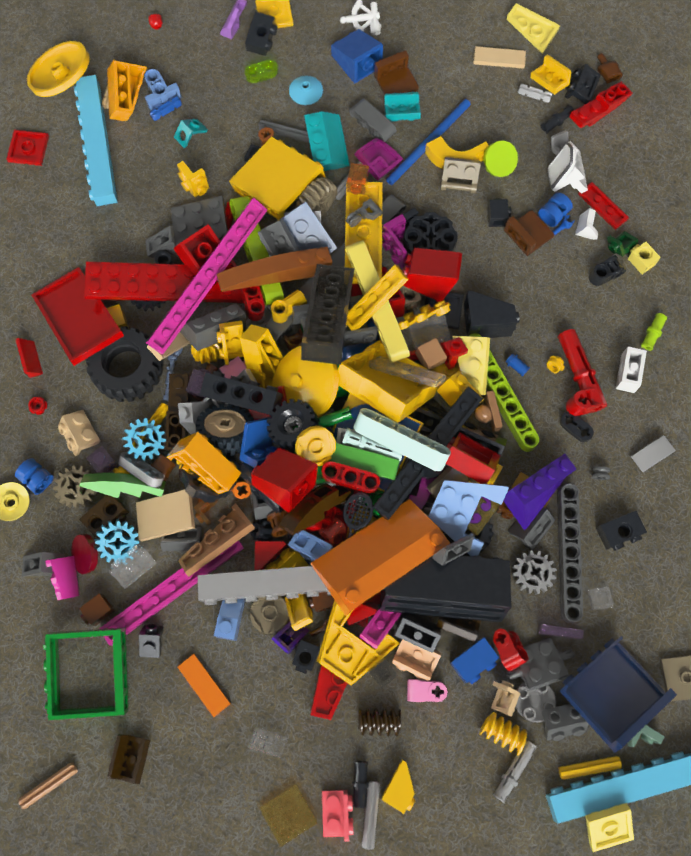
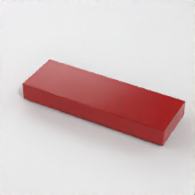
[578,182,629,230]

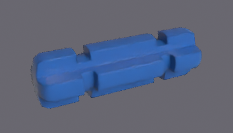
[150,96,182,121]

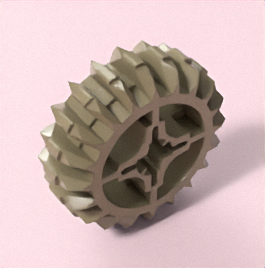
[295,177,338,216]

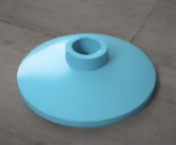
[289,76,323,105]

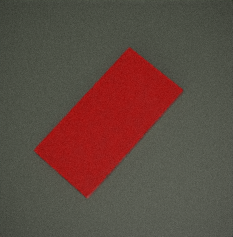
[32,267,124,366]

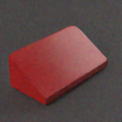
[16,338,43,378]

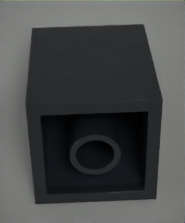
[463,291,520,338]

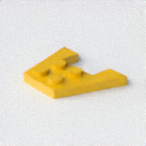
[317,600,400,685]

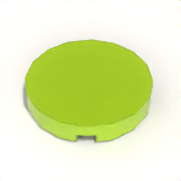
[483,140,518,177]

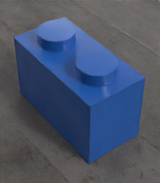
[450,638,499,684]

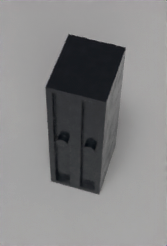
[380,555,512,622]

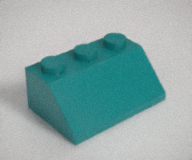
[304,111,350,171]

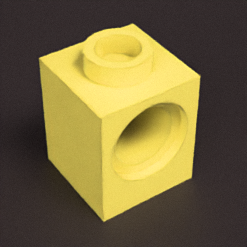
[628,242,661,274]

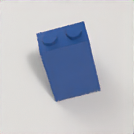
[331,29,383,84]

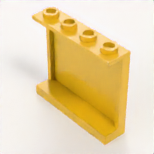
[229,137,326,220]

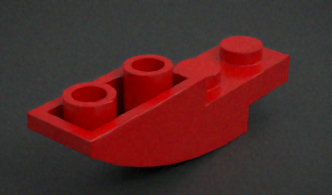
[569,81,633,129]

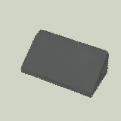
[160,527,202,551]
[432,533,474,565]

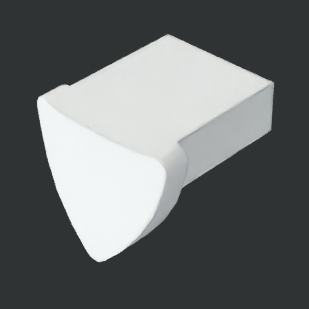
[575,208,598,239]

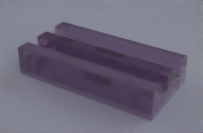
[538,624,584,640]

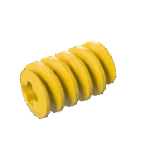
[479,712,527,756]

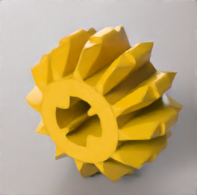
[191,343,222,364]

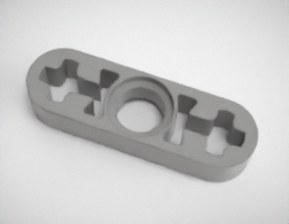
[118,452,164,488]

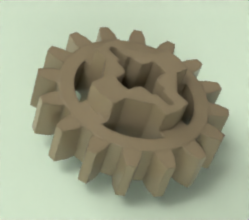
[53,466,97,509]

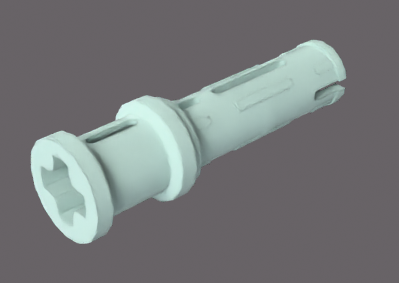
[342,428,402,461]

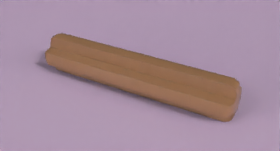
[18,763,78,809]

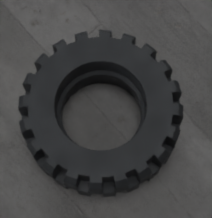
[86,326,163,402]

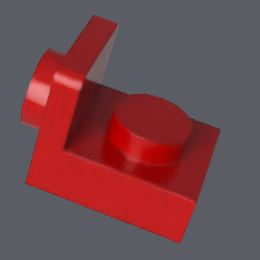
[442,337,468,370]

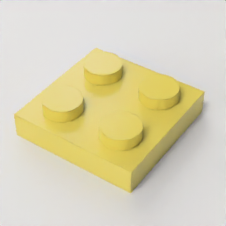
[585,803,634,852]

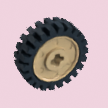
[196,404,254,456]

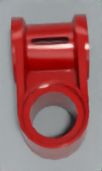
[493,629,529,671]

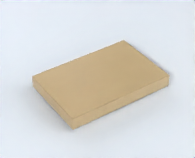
[136,490,195,541]

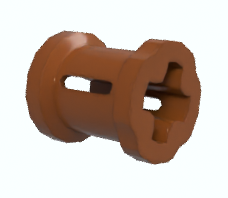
[258,127,274,147]

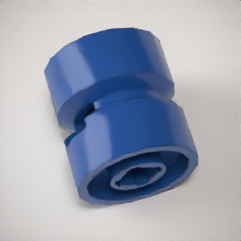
[538,192,573,227]
[15,458,54,495]

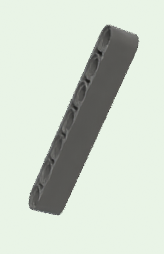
[557,483,583,623]

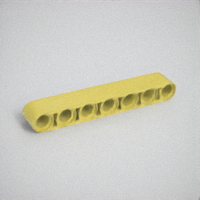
[345,240,410,363]

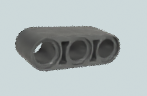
[349,99,396,142]

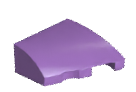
[220,0,247,40]

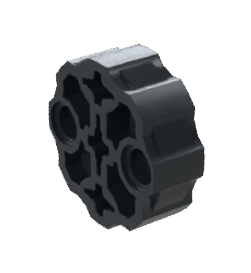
[404,212,458,254]
[179,453,240,503]

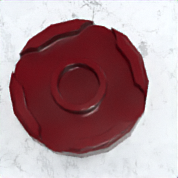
[71,534,98,575]

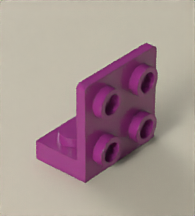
[382,214,407,269]

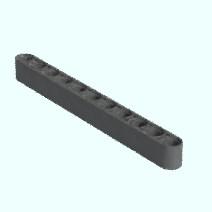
[264,195,406,344]

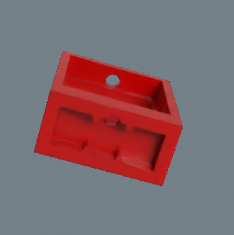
[446,432,501,484]

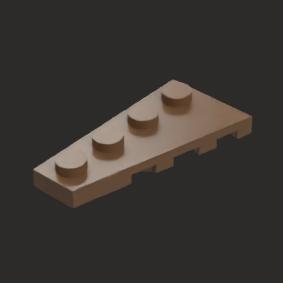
[178,503,255,577]

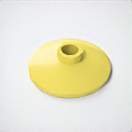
[0,482,30,521]

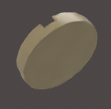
[250,596,289,634]

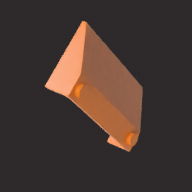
[310,499,450,616]

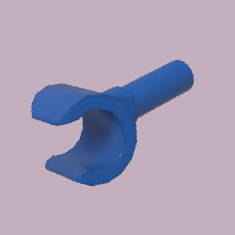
[553,215,575,236]

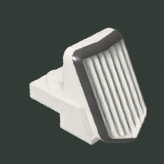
[548,141,588,193]

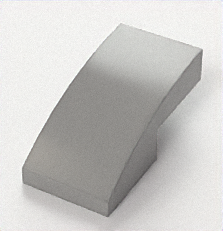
[631,435,676,472]

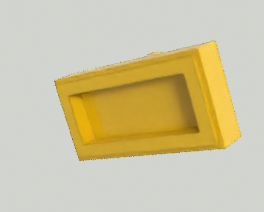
[285,594,313,631]

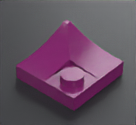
[354,138,403,181]

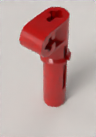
[558,329,608,416]

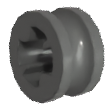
[592,466,610,480]

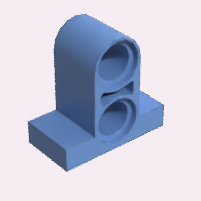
[144,69,181,111]
[288,530,333,565]

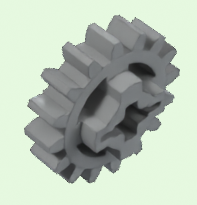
[512,550,557,595]

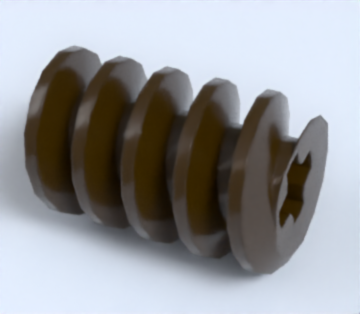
[358,708,401,736]

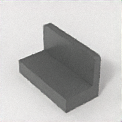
[508,507,556,551]

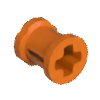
[232,481,251,499]

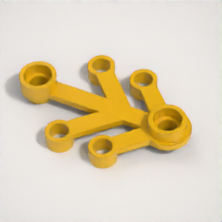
[398,300,450,330]

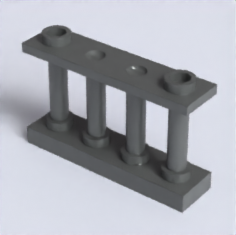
[292,295,378,350]

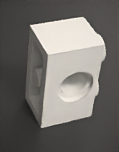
[615,347,647,393]

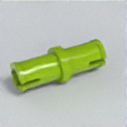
[641,313,667,351]

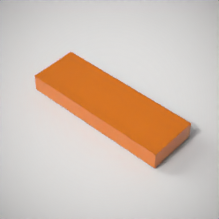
[178,654,231,717]

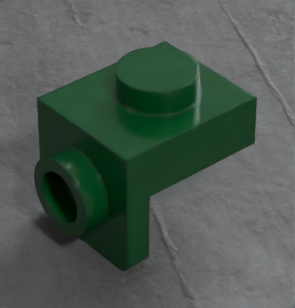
[607,231,639,257]

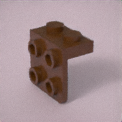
[374,50,419,95]

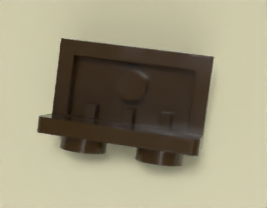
[436,616,482,642]
[107,734,150,784]

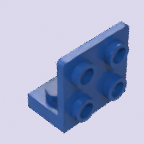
[239,417,278,468]

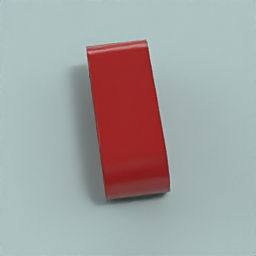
[240,286,265,321]
[321,461,380,493]

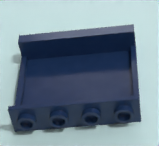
[560,636,677,753]

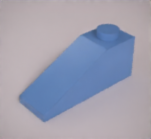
[214,599,245,641]

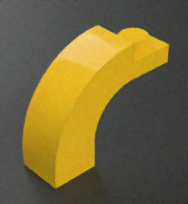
[425,136,489,170]

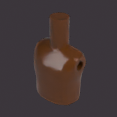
[597,53,623,84]
[151,454,176,482]

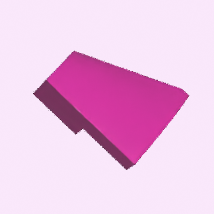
[46,556,79,600]

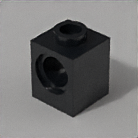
[292,640,320,674]

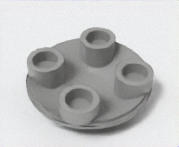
[515,682,556,723]

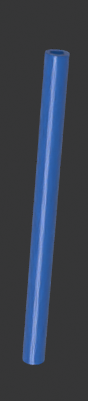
[386,99,471,185]

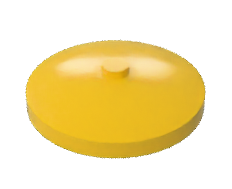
[27,41,90,97]
[272,345,339,417]

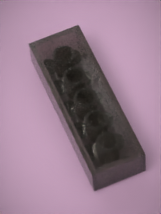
[301,264,355,365]

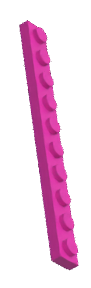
[146,198,267,355]

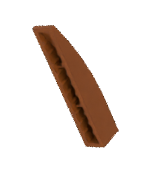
[216,247,332,292]

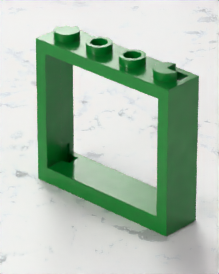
[43,627,128,720]

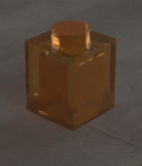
[347,163,369,195]

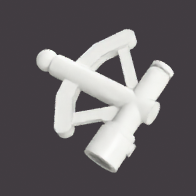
[340,0,381,35]

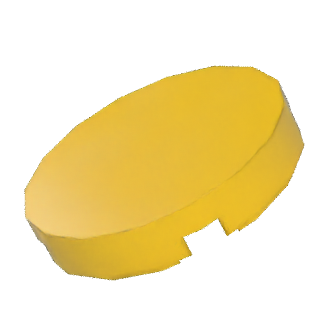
[295,426,336,466]

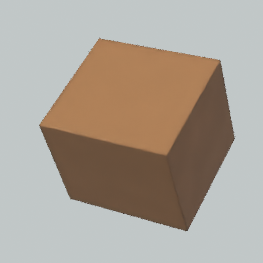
[415,338,447,370]

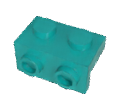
[384,92,421,121]

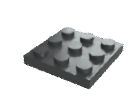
[171,196,228,257]

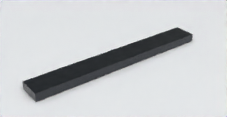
[372,386,483,520]

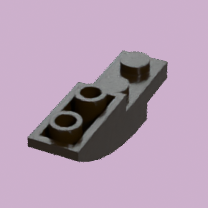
[165,374,190,450]
[279,483,354,535]

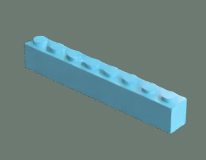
[74,75,118,206]
[546,752,691,823]

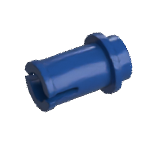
[506,354,530,377]

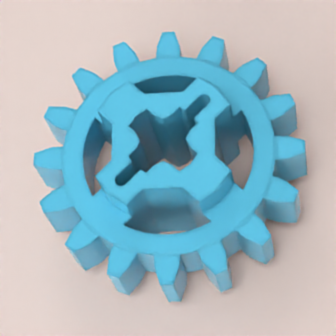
[122,418,166,460]
[94,519,139,564]

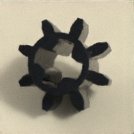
[250,518,273,541]

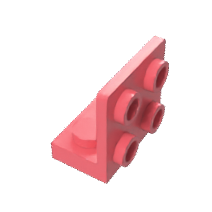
[322,790,353,841]

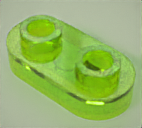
[245,60,278,83]

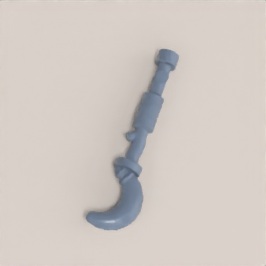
[163,348,183,401]

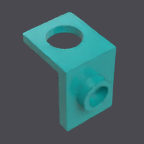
[174,119,208,148]

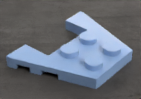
[428,480,509,557]

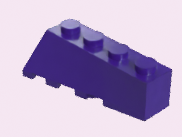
[503,454,577,530]

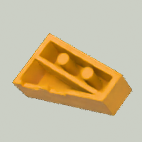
[167,432,241,494]

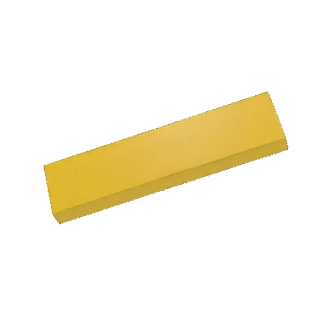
[342,265,409,331]

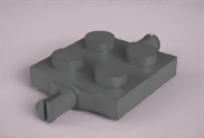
[506,637,575,691]

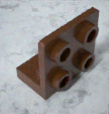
[504,210,555,256]

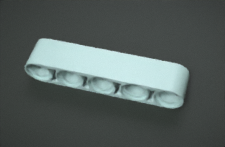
[353,408,451,471]

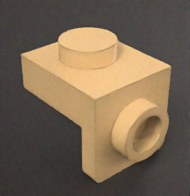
[491,680,520,717]

